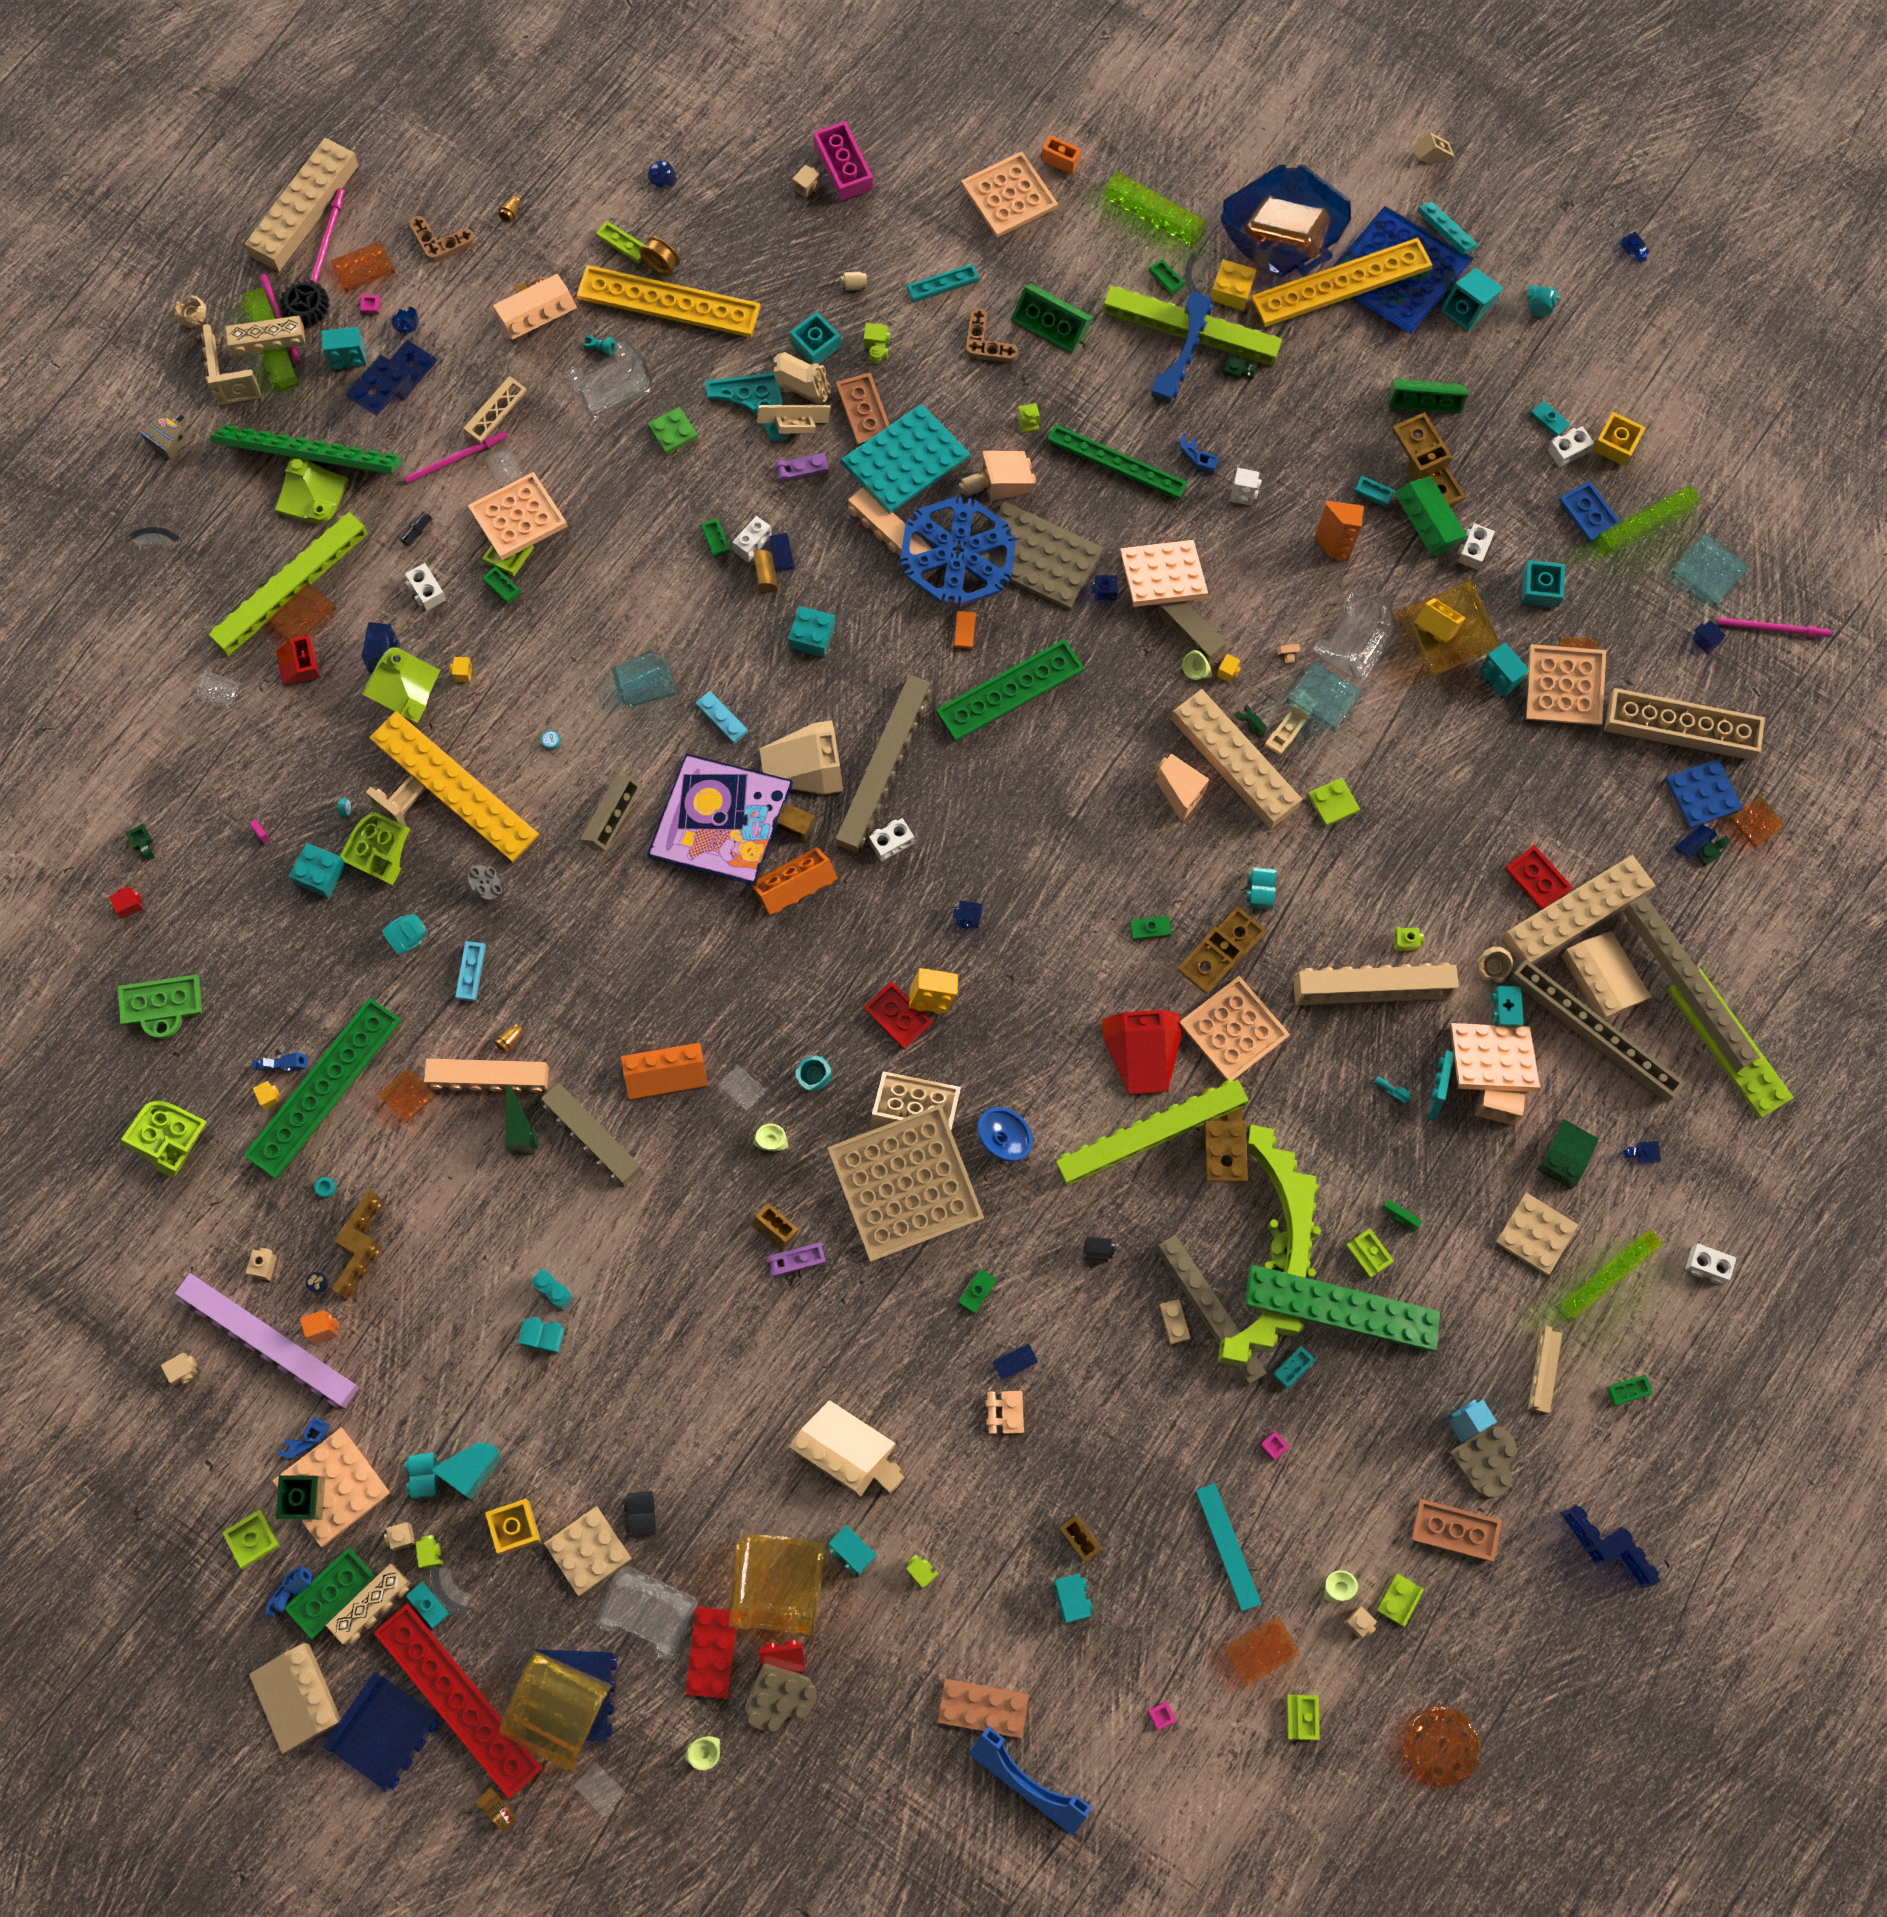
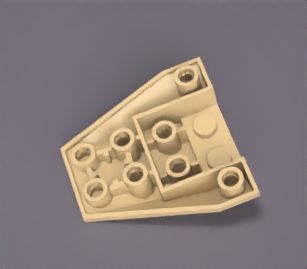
[759,721,843,795]

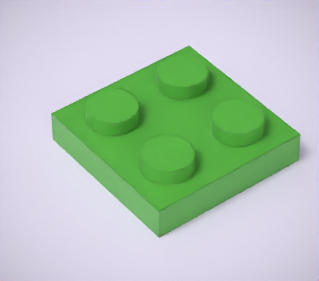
[648,407,698,455]

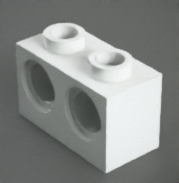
[1548,426,1594,468]
[1230,468,1261,506]
[733,516,772,562]
[1457,523,1495,570]
[405,563,446,611]
[869,818,914,862]
[1685,1243,1736,1285]

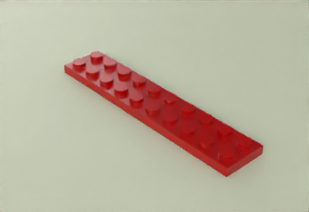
[374,1603,544,1799]

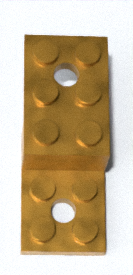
[1392,412,1466,507]
[1177,906,1267,995]
[1201,1089,1248,1182]
[332,1189,383,1300]

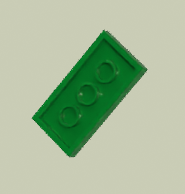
[284,1547,376,1640]

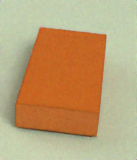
[954,611,976,650]

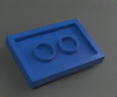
[1558,481,1622,543]

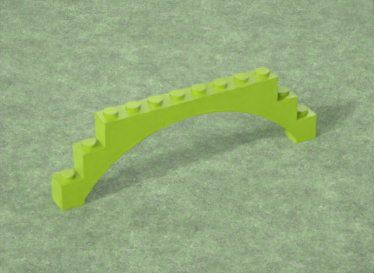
[1218,1124,1318,1367]

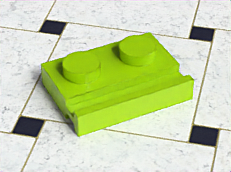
[1346,1228,1394,1279]
[1377,1573,1424,1627]
[1287,1695,1320,1740]

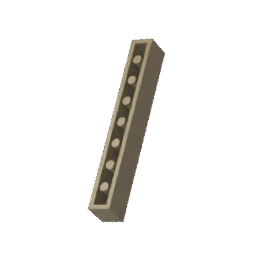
[1156,1235,1267,1387]

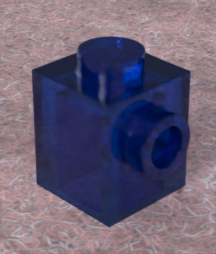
[1091,575,1118,600]
[1692,620,1726,654]
[953,900,983,929]

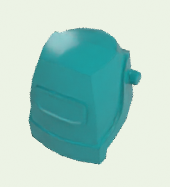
[1527,286,1560,317]
[382,914,428,955]
[795,1055,833,1092]

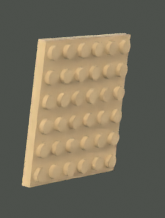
[827,1104,984,1262]

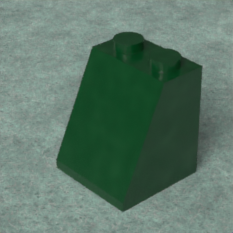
[276,1475,325,1520]

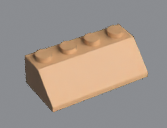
[493,274,577,340]

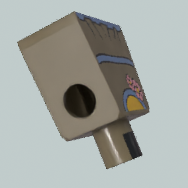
[140,413,187,460]

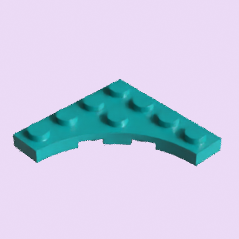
[705,372,788,442]

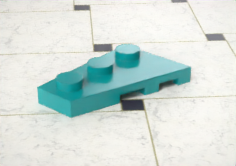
[1427,1050,1454,1121]

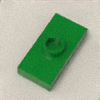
[1148,259,1185,296]
[700,518,731,558]
[482,566,522,605]
[1130,916,1172,941]
[1381,1200,1422,1232]
[958,1268,998,1314]
[1606,1374,1653,1407]

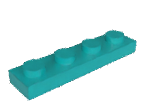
[1417,202,1478,255]

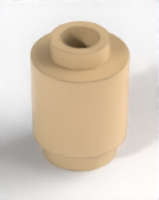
[840,272,867,291]
[959,473,987,497]

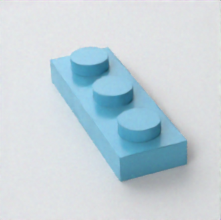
[696,691,748,744]
[455,941,486,1002]

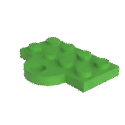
[118,975,202,1039]

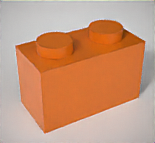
[1041,135,1082,175]
[300,1310,339,1344]

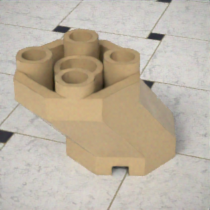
[774,352,831,404]

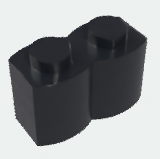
[1083,1236,1115,1263]
[623,1491,656,1538]

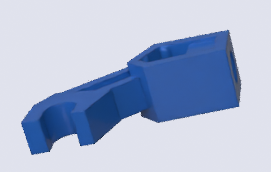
[1179,435,1219,475]
[252,1052,307,1072]
[277,1417,331,1459]
[265,1566,312,1618]

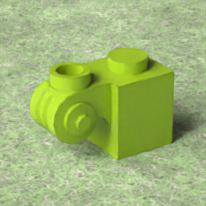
[864,323,891,364]

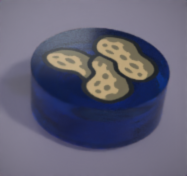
[305,1272,327,1293]

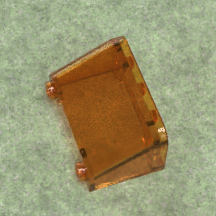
[1245,196,1331,259]

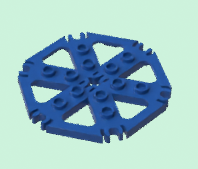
[900,497,1016,607]

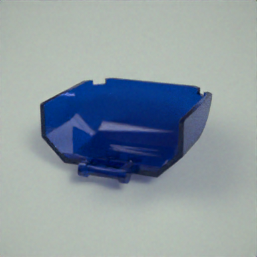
[1221,165,1351,278]

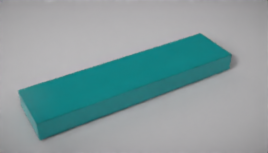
[906,264,980,303]

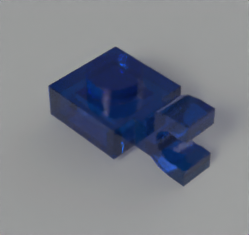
[1619,231,1650,263]
[1623,1141,1661,1163]

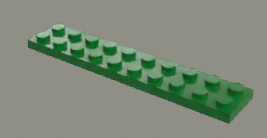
[210,425,403,474]
[243,997,402,1180]
[1245,1265,1440,1352]

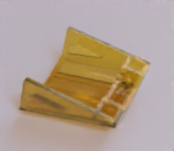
[1396,578,1501,677]
[729,1534,827,1638]
[498,1651,613,1773]

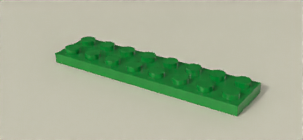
[936,639,1085,742]

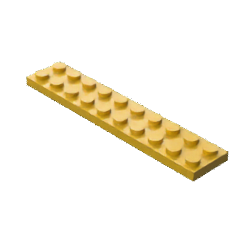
[1251,238,1432,327]
[577,265,761,338]
[369,711,539,863]

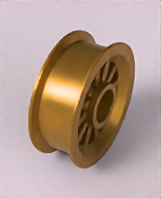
[639,237,680,276]

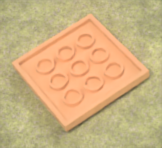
[961,151,1058,238]
[468,472,568,560]
[1120,540,1208,607]
[1525,644,1606,726]
[1179,976,1290,1081]
[1450,1023,1540,1092]
[272,1427,391,1548]

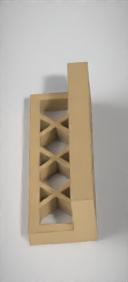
[463,376,527,443]
[1528,1326,1562,1414]

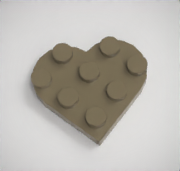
[1449,1426,1517,1498]
[745,1663,817,1731]

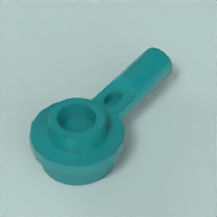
[1375,1076,1412,1104]

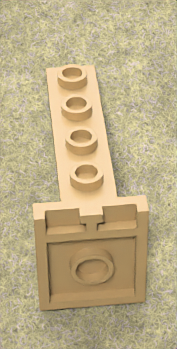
[201,324,262,406]
[366,775,426,826]

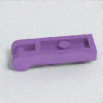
[774,453,829,482]
[766,1242,826,1278]

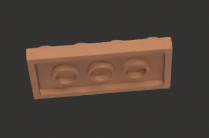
[836,372,890,447]
[1411,1499,1502,1562]
[937,1679,1029,1738]

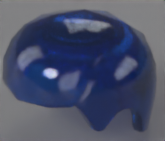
[647,160,676,188]
[391,306,419,333]

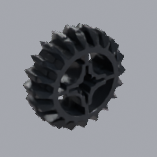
[280,279,330,327]

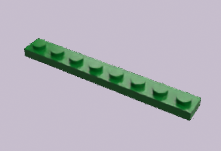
[1047,424,1188,500]

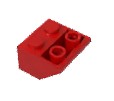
[276,635,321,686]
[759,1640,806,1673]

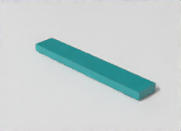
[1195,1483,1261,1612]

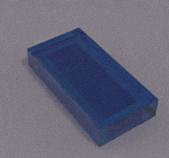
[769,533,795,572]
[1675,824,1717,858]
[992,1344,1038,1381]

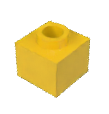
[1217,654,1241,683]
[450,657,472,683]
[253,1081,280,1110]

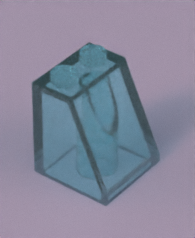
[611,650,677,707]

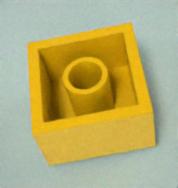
[1211,259,1257,311]
[1592,412,1646,467]
[1414,598,1466,642]
[909,968,958,1014]
[485,1499,541,1556]

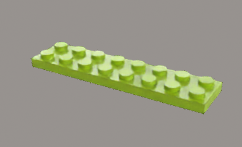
[1667,969,1794,1119]

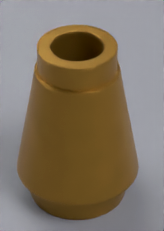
[498,196,521,223]
[494,1024,524,1053]

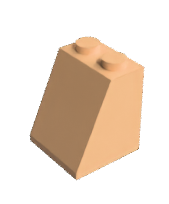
[981,451,1036,501]
[1156,754,1209,822]
[1475,1090,1525,1125]

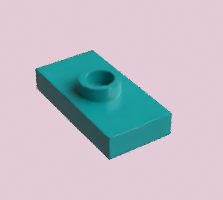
[1530,400,1571,437]
[1353,476,1395,508]
[1272,1346,1315,1390]
[406,1581,450,1629]

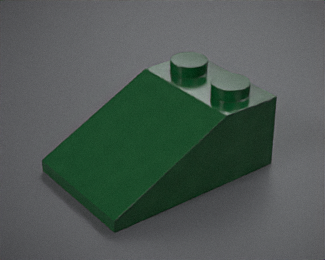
[505,1086,539,1155]
[1536,1119,1599,1190]

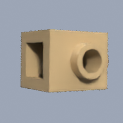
[792,164,820,199]
[246,1248,277,1281]
[161,1353,197,1386]
[873,1460,904,1494]
[384,1522,416,1551]
[1343,1606,1377,1638]

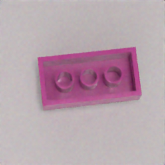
[813,121,873,201]

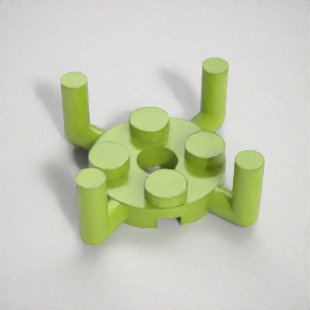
[1263,1219,1321,1279]

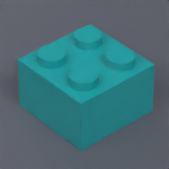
[789,311,841,364]
[321,327,367,370]
[1521,560,1565,608]
[788,606,836,658]
[1480,642,1530,697]
[289,843,346,899]
[828,1525,877,1577]
[1053,1573,1093,1625]

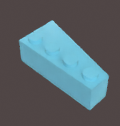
[1448,1400,1497,1443]

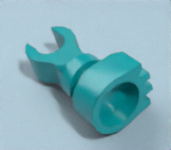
[583,335,616,355]

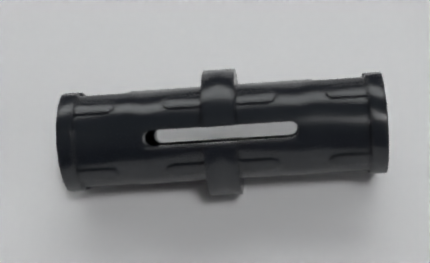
[400,511,432,547]

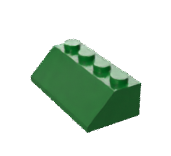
[1010,284,1093,353]
[1388,378,1468,413]
[1394,476,1468,557]

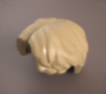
[175,295,207,328]
[1478,946,1513,983]

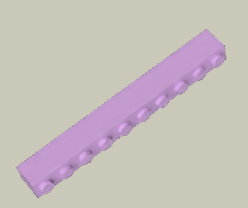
[175,1273,360,1408]

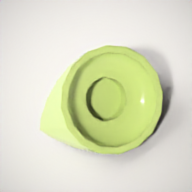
[1182,650,1212,680]
[753,1124,789,1151]
[1324,1570,1358,1602]
[685,1736,720,1770]

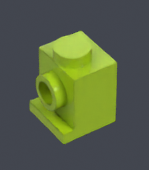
[1017,403,1040,433]
[1393,927,1424,951]
[415,1535,443,1569]
[906,1555,939,1589]

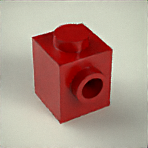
[108,886,143,919]

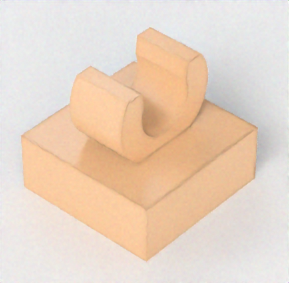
[1277,644,1300,663]

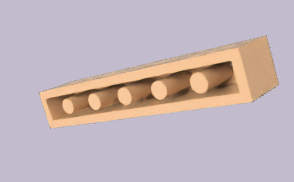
[848,487,938,580]
[424,1059,549,1093]

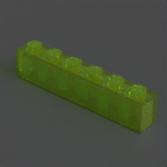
[1104,171,1207,247]
[241,287,299,393]
[1594,485,1701,558]
[1555,1229,1664,1323]

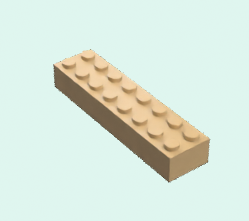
[244,138,359,272]
[1604,688,1765,761]
[1171,689,1302,830]
[1502,855,1656,964]
[1293,963,1459,1005]

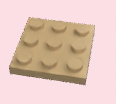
[1495,1192,1578,1276]
[544,1506,632,1596]

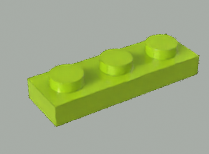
[596,220,646,264]

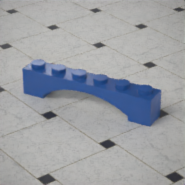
[1151,291,1214,403]
[968,1726,1092,1836]

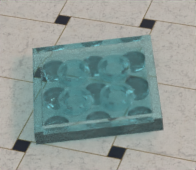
[1671,533,1750,607]
[1286,661,1363,731]

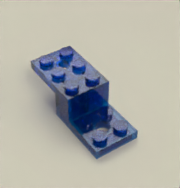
[346,340,437,416]
[1560,1504,1661,1588]

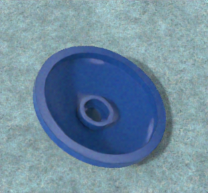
[977,1107,1033,1162]

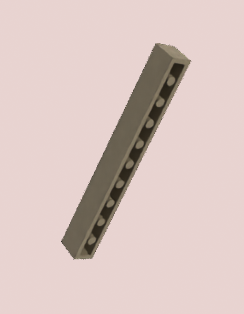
[836,674,932,854]
[1623,895,1760,1073]
[1509,959,1685,1103]

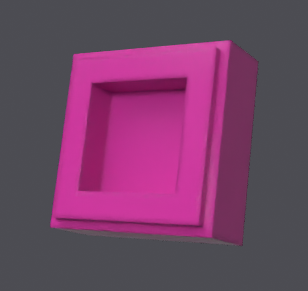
[360,295,380,314]
[250,819,270,844]
[1259,1431,1289,1461]
[1148,1702,1177,1731]

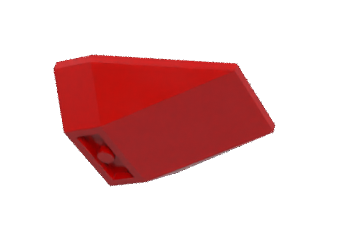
[1101,1010,1182,1095]

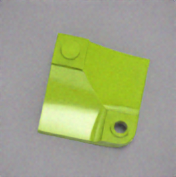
[275,457,349,524]
[362,647,441,723]
[340,812,410,885]
[120,1101,207,1179]

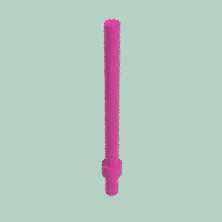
[309,188,345,284]
[259,274,301,365]
[404,431,507,484]
[1717,617,1831,637]

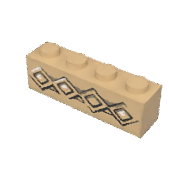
[226,316,305,355]
[326,1564,411,1645]

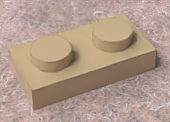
[1159,1299,1191,1345]

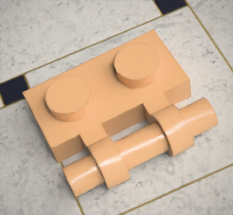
[985,1391,1024,1434]

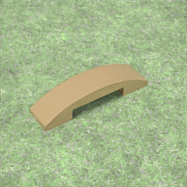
[1265,694,1318,755]

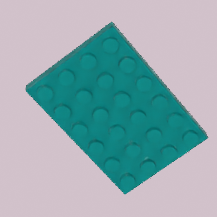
[840,404,971,514]

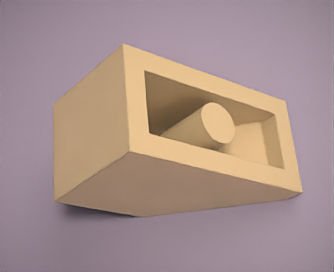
[1413,132,1454,164]

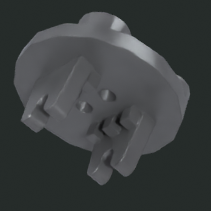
[466,865,502,901]

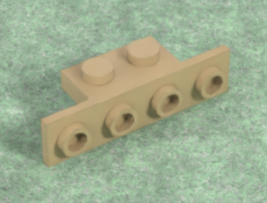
[757,405,831,434]

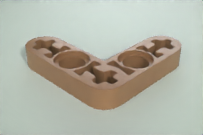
[410,216,475,262]
[966,308,1018,363]

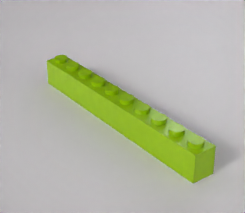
[1103,286,1282,366]
[209,512,368,657]
[1056,1079,1249,1186]

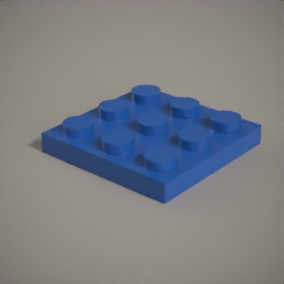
[1665,759,1743,829]

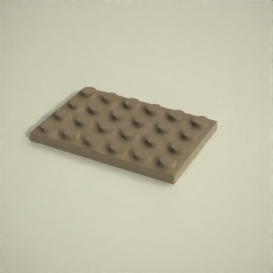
[981,501,1104,610]

